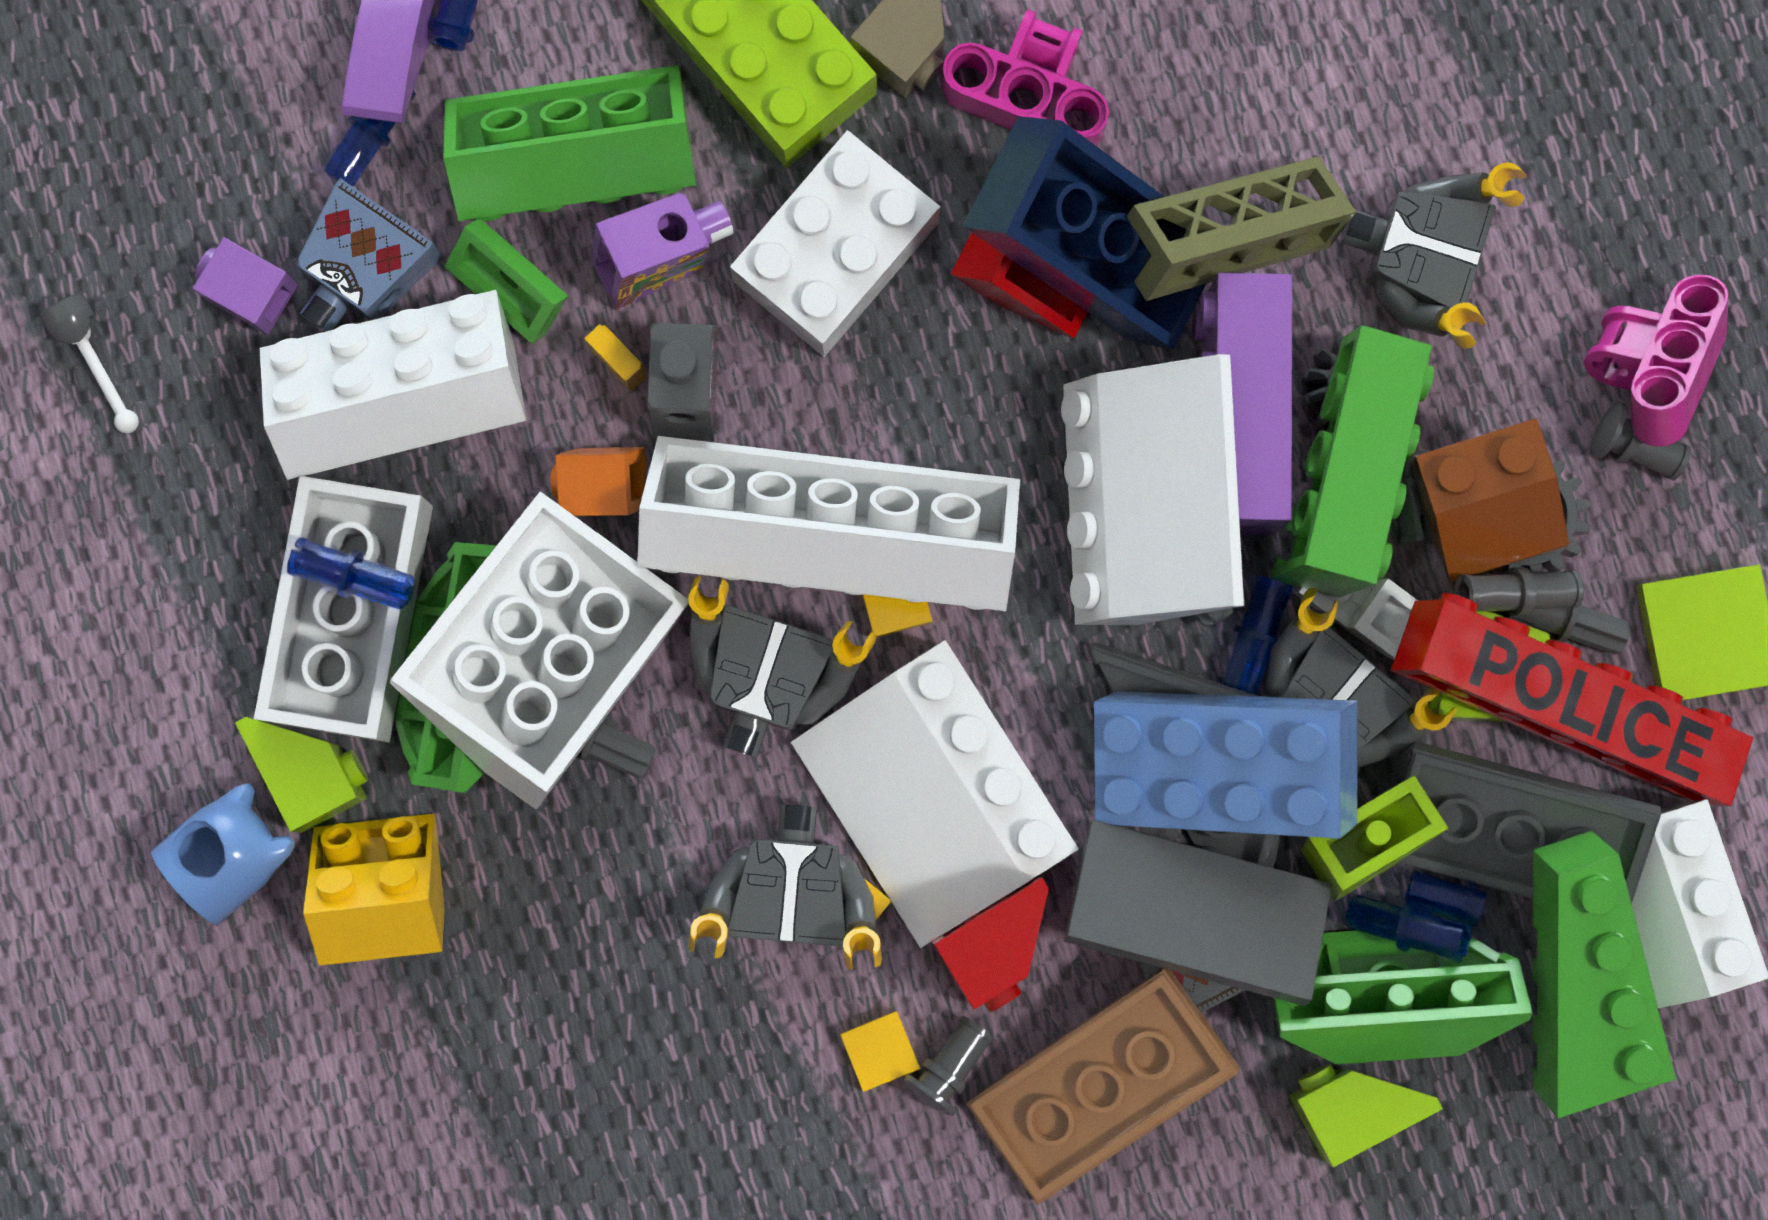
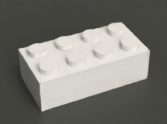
[260,290,526,480]
[254,476,433,743]

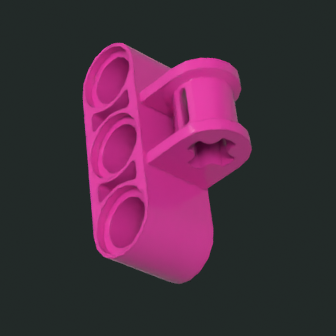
[941,9,1109,146]
[1584,274,1728,447]

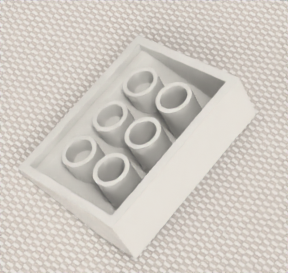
[1061,354,1244,625]
[390,491,689,810]
[791,640,1079,948]

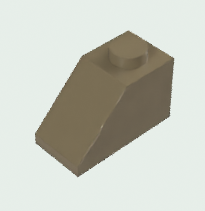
[851,0,944,98]

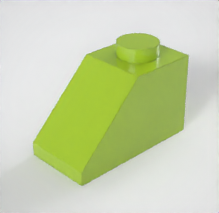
[235,717,368,833]
[1301,775,1448,902]
[1289,1063,1443,1167]

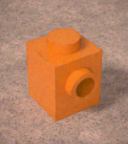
[550,447,647,516]

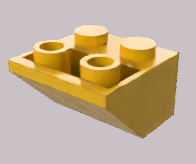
[303,814,445,966]

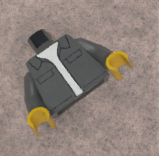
[1342,162,1527,349]
[688,576,876,758]
[1265,588,1457,768]
[688,804,882,970]

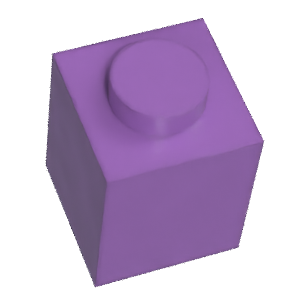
[192,237,298,335]

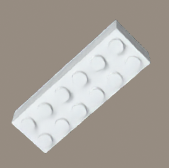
[637,436,1020,611]

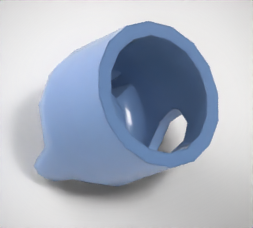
[151,783,295,925]

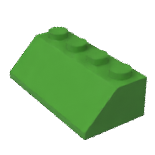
[443,65,696,221]

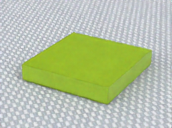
[1636,564,1768,700]

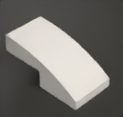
[1293,578,1418,661]

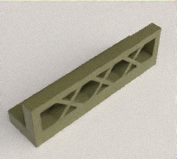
[1126,156,1356,301]

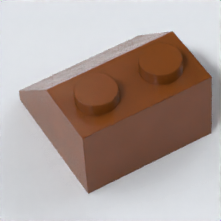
[1411,418,1569,583]

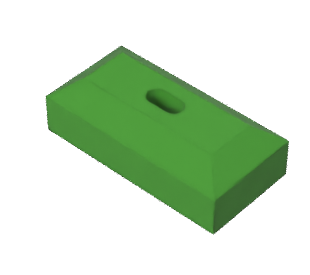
[444,218,568,345]

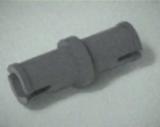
[1454,567,1584,616]

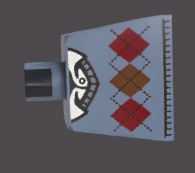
[297,178,442,332]

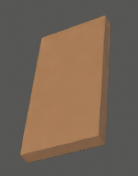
[966,968,1240,1206]

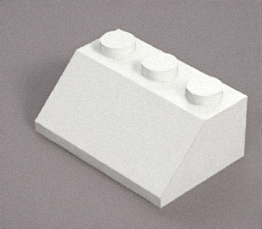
[1632,799,1768,1008]

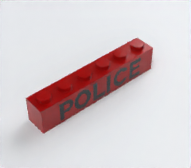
[1390,593,1754,806]

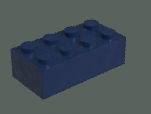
[963,116,1206,350]

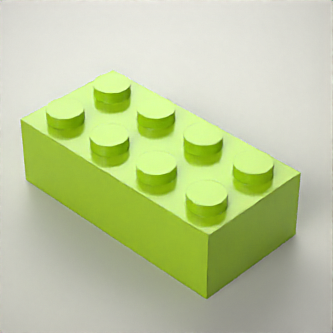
[641,0,877,169]

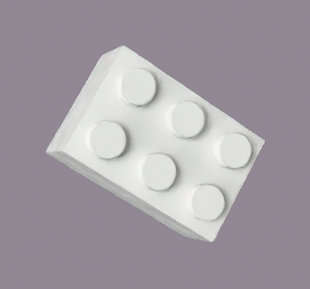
[730,130,940,357]

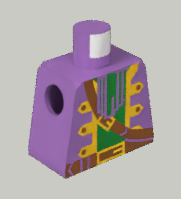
[590,193,733,311]

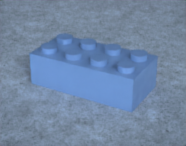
[1094,691,1357,839]

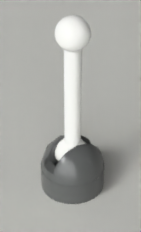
[40,294,139,433]

